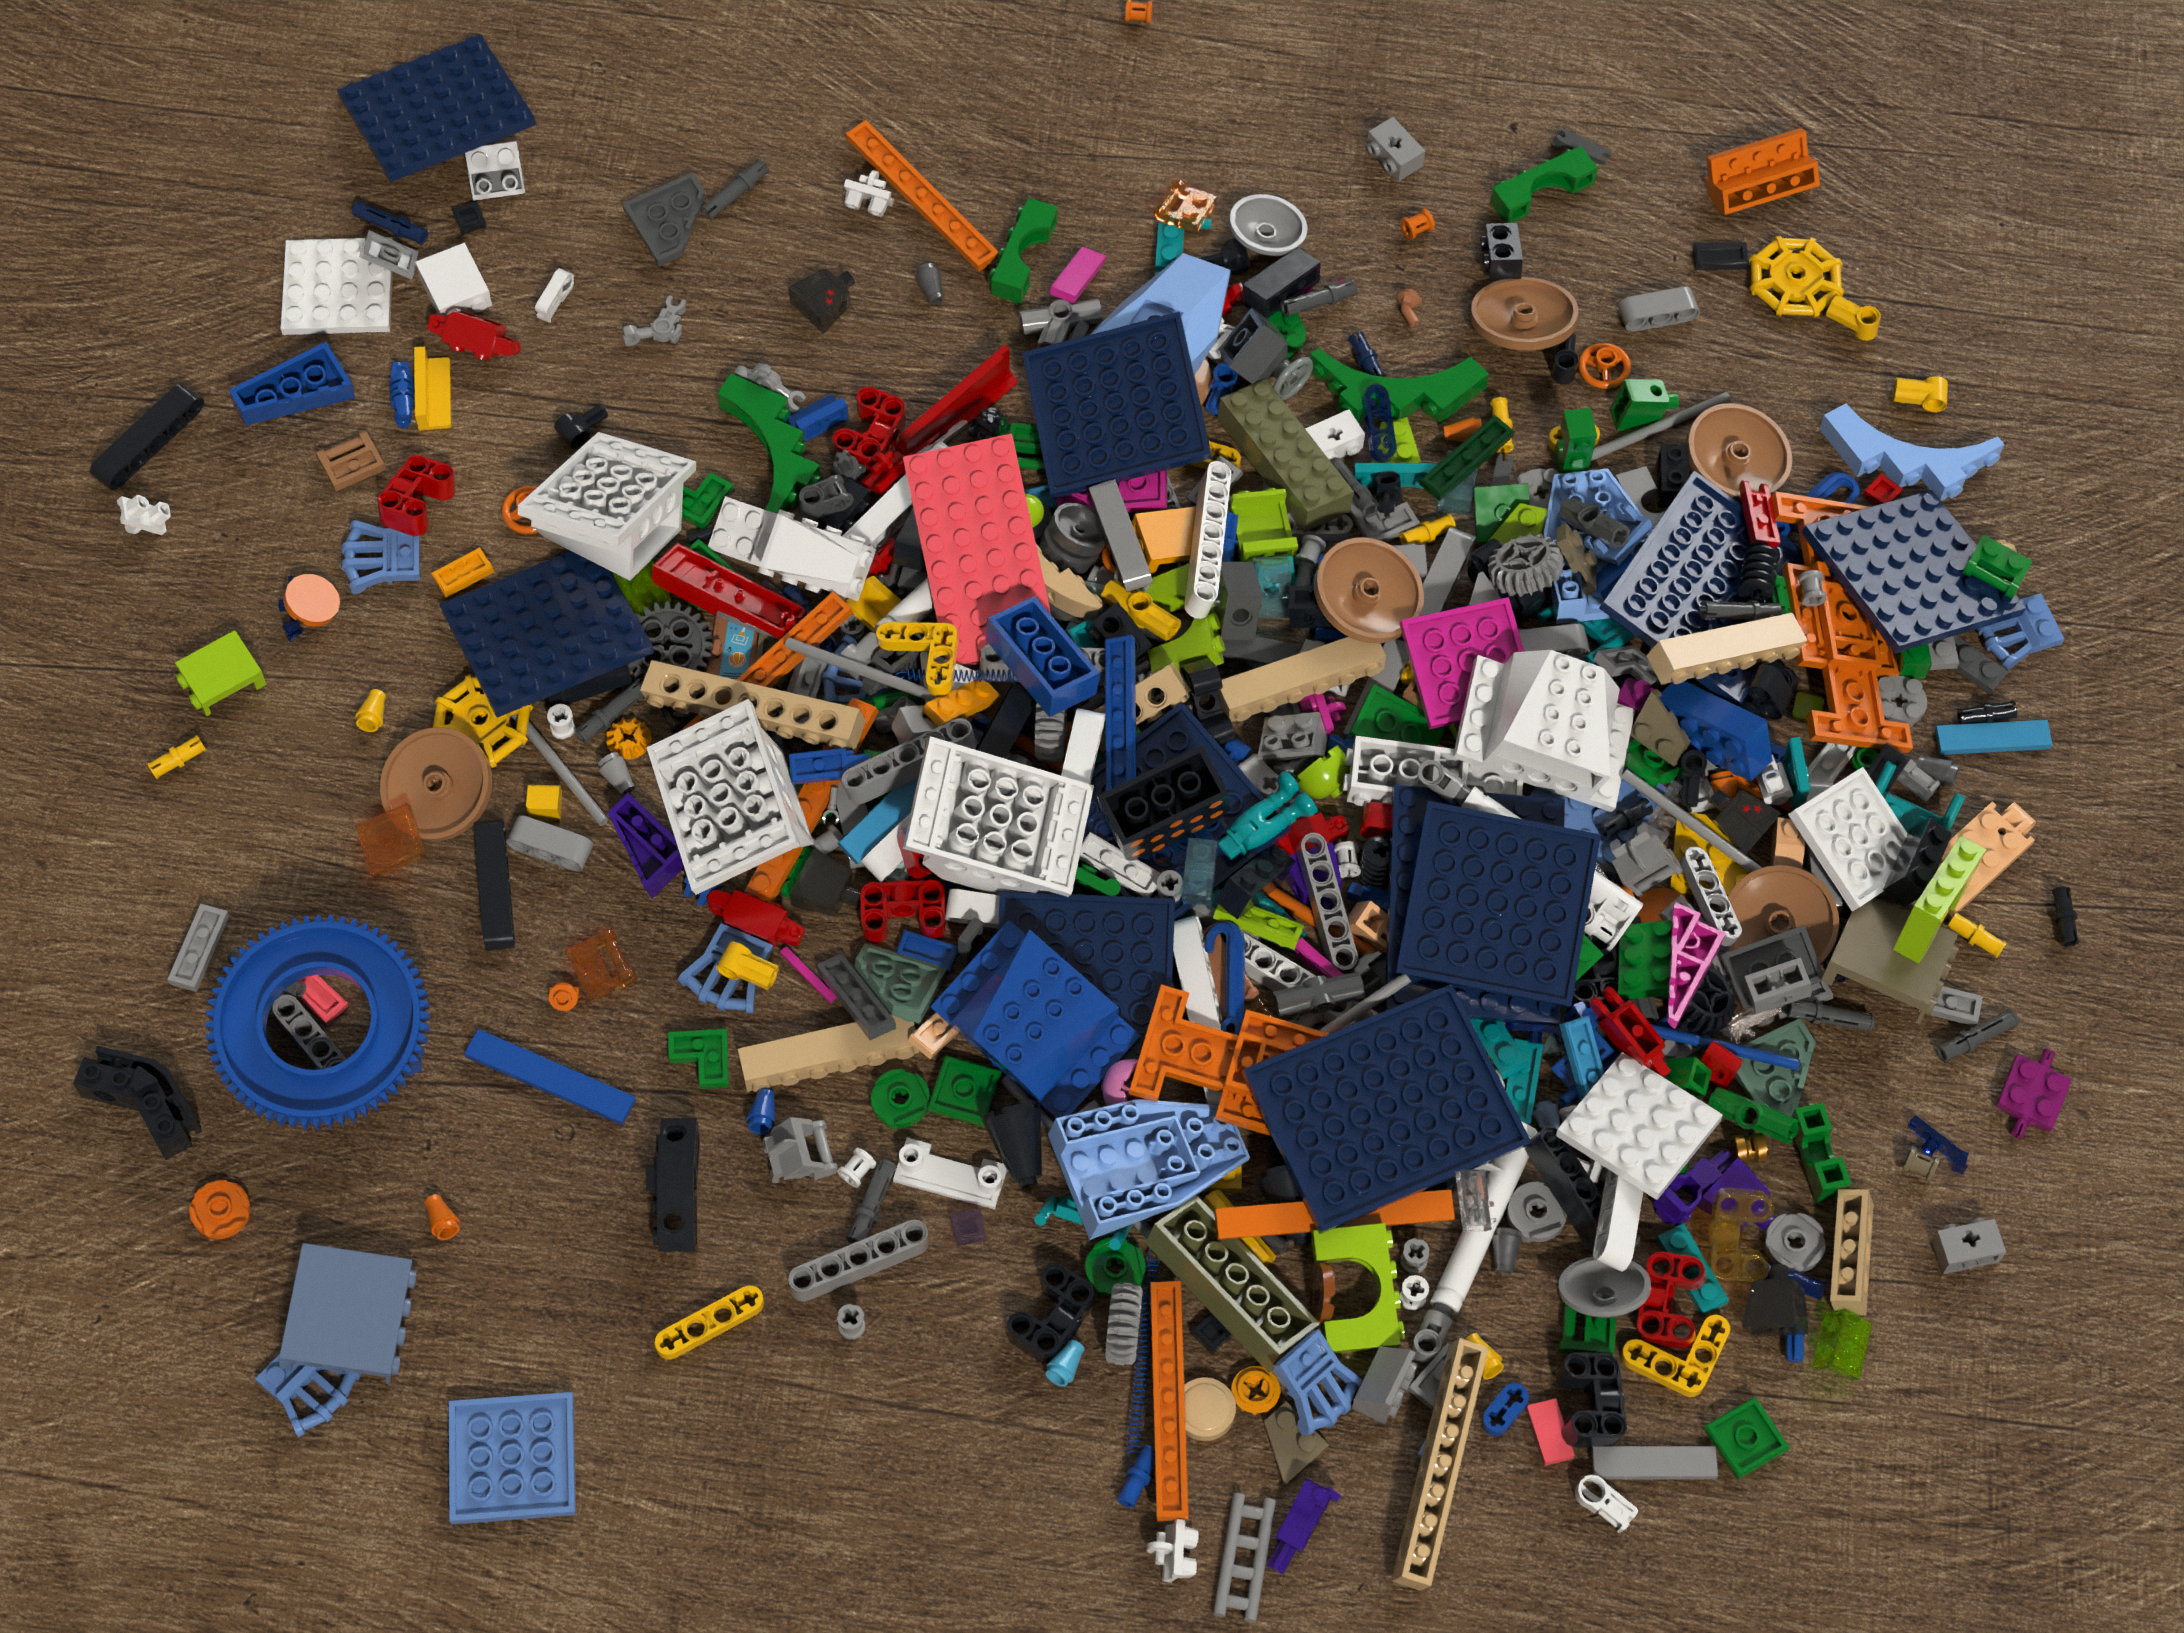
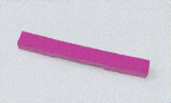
[780,946,837,1005]

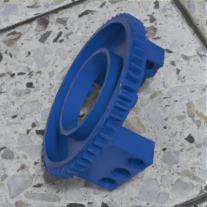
[205,915,431,1130]

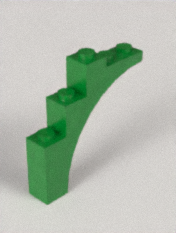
[1310,347,1489,424]
[718,373,822,514]

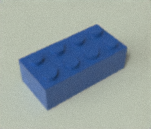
[985,596,1100,717]
[1659,681,1773,781]

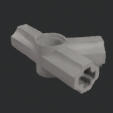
[1019,299,1103,348]

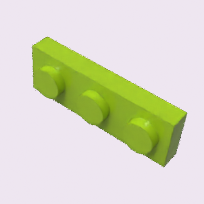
[1213,904,1305,950]

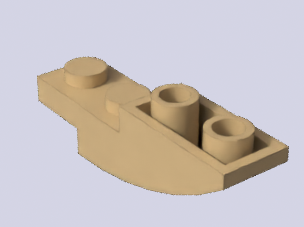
[1036,544,1103,622]

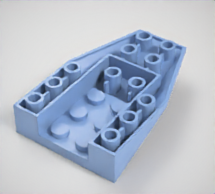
[1090,253,1230,375]
[1543,469,1652,624]
[1048,1099,1250,1240]

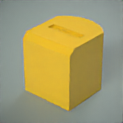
[526,785,562,822]

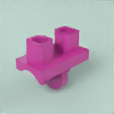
[1297,694,1347,742]

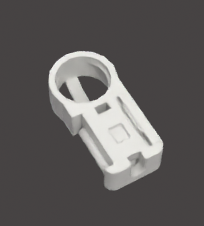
[535,269,574,323]
[1575,1475,1638,1533]

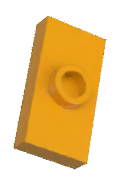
[431,547,494,598]

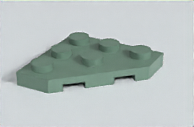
[854,943,947,1024]
[1735,1018,1815,1116]

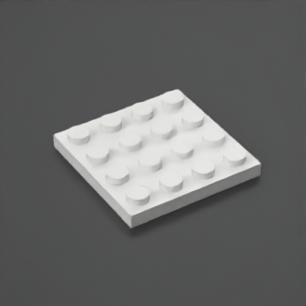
[281,237,393,335]
[1788,767,1907,912]
[1556,1052,1723,1200]

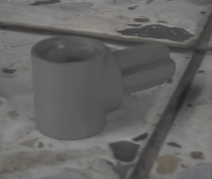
[830,450,866,484]

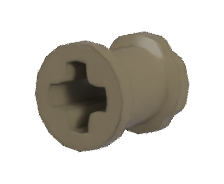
[1902,1146,1940,1182]

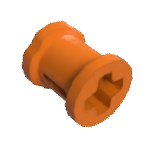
[1125,0,1153,24]
[1400,208,1435,240]

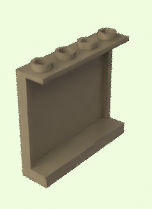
[1821,898,1959,1025]

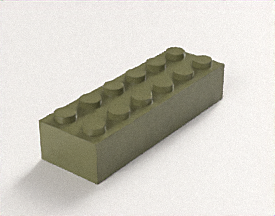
[1217,379,1354,532]
[1145,1195,1320,1373]

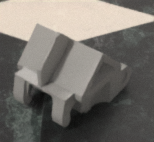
[1610,822,1684,898]
[762,1117,838,1183]

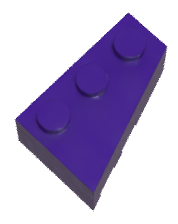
[607,793,684,899]

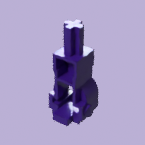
[1652,1150,1734,1225]
[1267,1479,1341,1575]

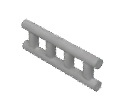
[1213,1493,1276,1623]

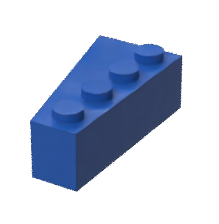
[229,342,355,426]

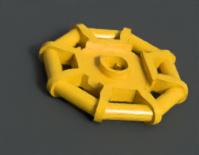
[1749,236,1844,318]
[433,674,533,768]

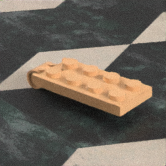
[1936,802,2036,920]

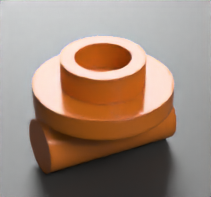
[548,983,580,1011]

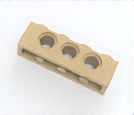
[1093,662,1191,752]
[1830,1189,1874,1316]

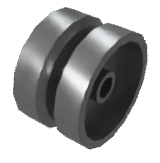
[1040,503,1107,573]

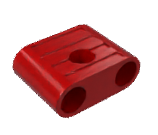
[1701,1041,1744,1089]

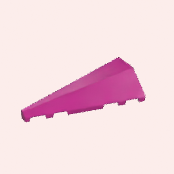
[1667,902,1726,1029]

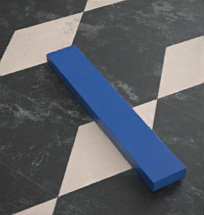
[1105,635,1136,791]
[464,1029,636,1126]

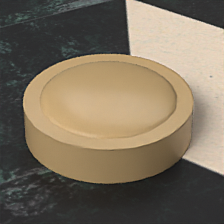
[1185,1377,1236,1441]

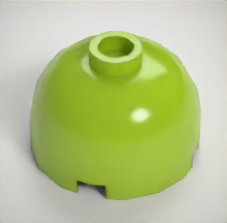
[1295,745,1350,799]

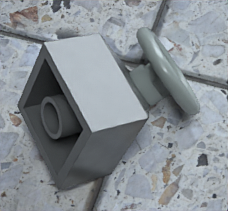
[1218,308,1313,401]

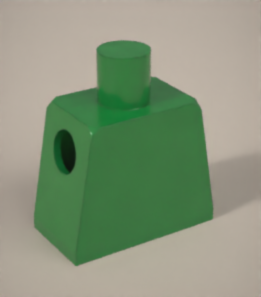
[1610,379,1679,431]

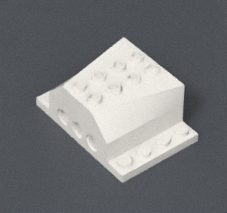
[518,432,696,581]
[1453,650,1635,812]
[647,699,814,895]
[903,736,1094,897]

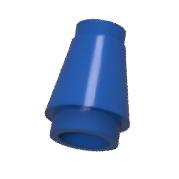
[746,1088,775,1135]

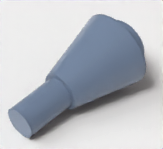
[1532,1100,1561,1130]

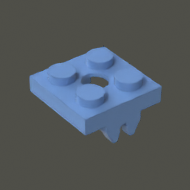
[1582,501,1653,565]

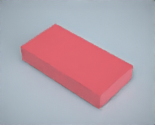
[299,975,349,1026]
[1526,1398,1575,1466]

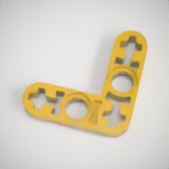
[876,622,959,697]
[1621,1315,1730,1397]

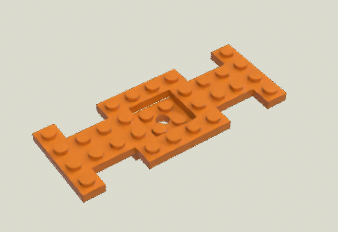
[1771,491,1913,753]
[1129,985,1329,1136]

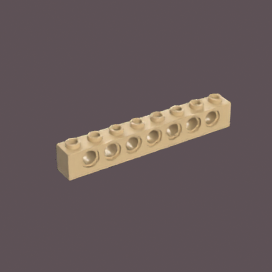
[640,660,866,751]
[1391,1338,1489,1591]

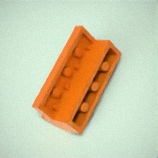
[1704,128,1820,215]

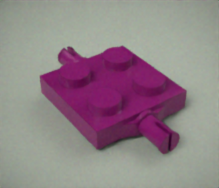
[1995,1048,2072,1139]

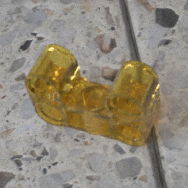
[1708,1187,1774,1282]

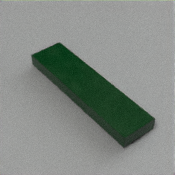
[1420,415,1515,501]

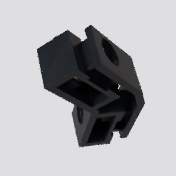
[73,1046,202,1160]
[646,1118,700,1252]

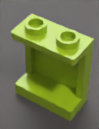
[1229,488,1298,562]
[175,630,267,716]

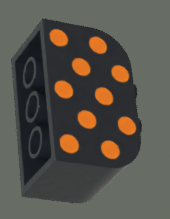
[1097,745,1230,861]

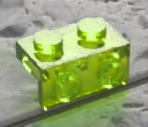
[612,559,671,616]
[1813,1309,1872,1381]

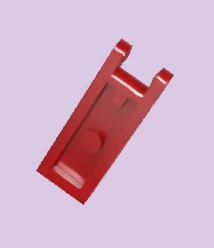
[1739,480,1781,549]

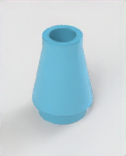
[1046,1340,1085,1387]

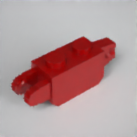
[427,311,521,360]
[1275,813,1349,855]
[707,889,805,948]
[1589,987,1671,1078]

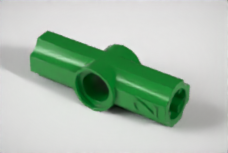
[1708,1087,1799,1144]

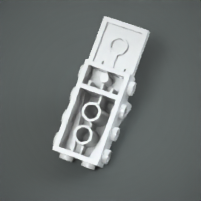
[708,496,876,602]
[1343,736,1523,806]

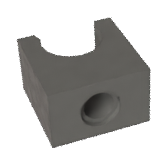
[1213,562,1262,640]

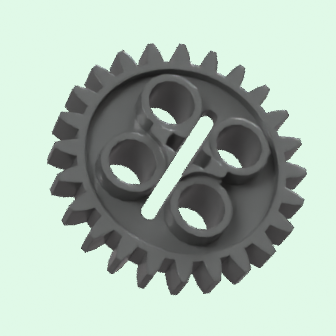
[628,601,713,689]

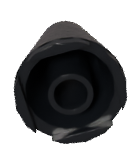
[982,1102,1042,1188]
[1255,1164,1312,1247]

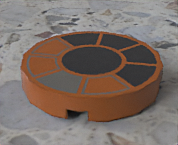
[1310,1262,1336,1323]

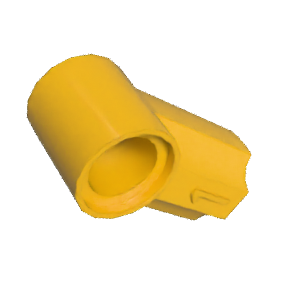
[1826,295,1881,341]
[1892,376,1948,412]
[716,941,779,990]

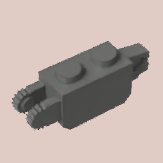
[862,633,929,696]

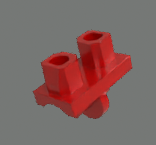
[862,450,909,498]

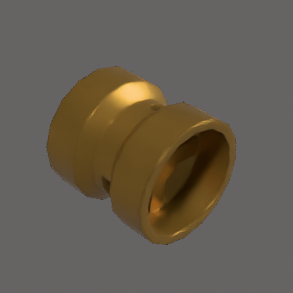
[1731,1133,1767,1164]

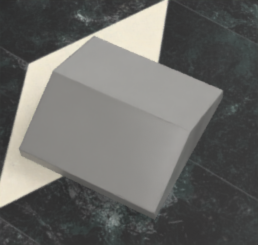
[359,230,418,280]

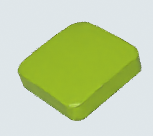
[1792,692,1824,722]

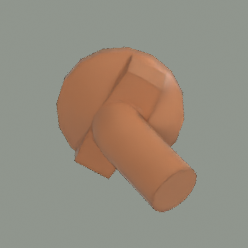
[1396,289,1422,327]

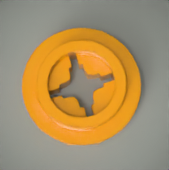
[606,717,652,760]
[1231,1366,1280,1415]

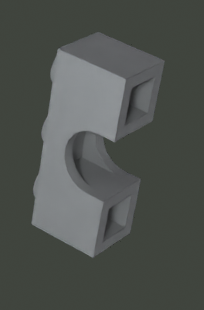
[1615,466,1665,530]

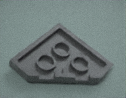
[622,172,705,267]

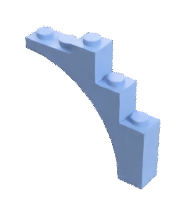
[1819,404,2004,501]

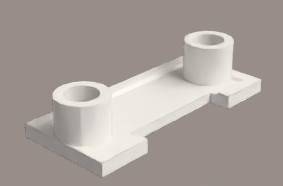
[893,1138,1007,1210]

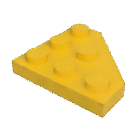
[1669,812,1750,897]

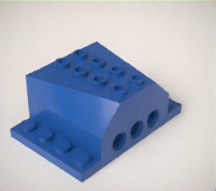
[931,920,1141,1119]

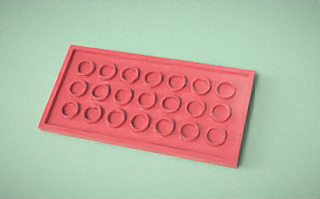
[903,433,1051,667]

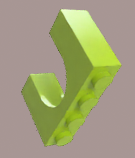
[1146,564,1225,675]
[1893,835,1987,964]
[1310,1223,1405,1354]

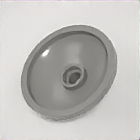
[1229,194,1307,256]
[1559,1256,1651,1318]

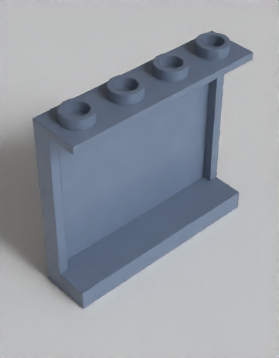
[279,1243,417,1384]

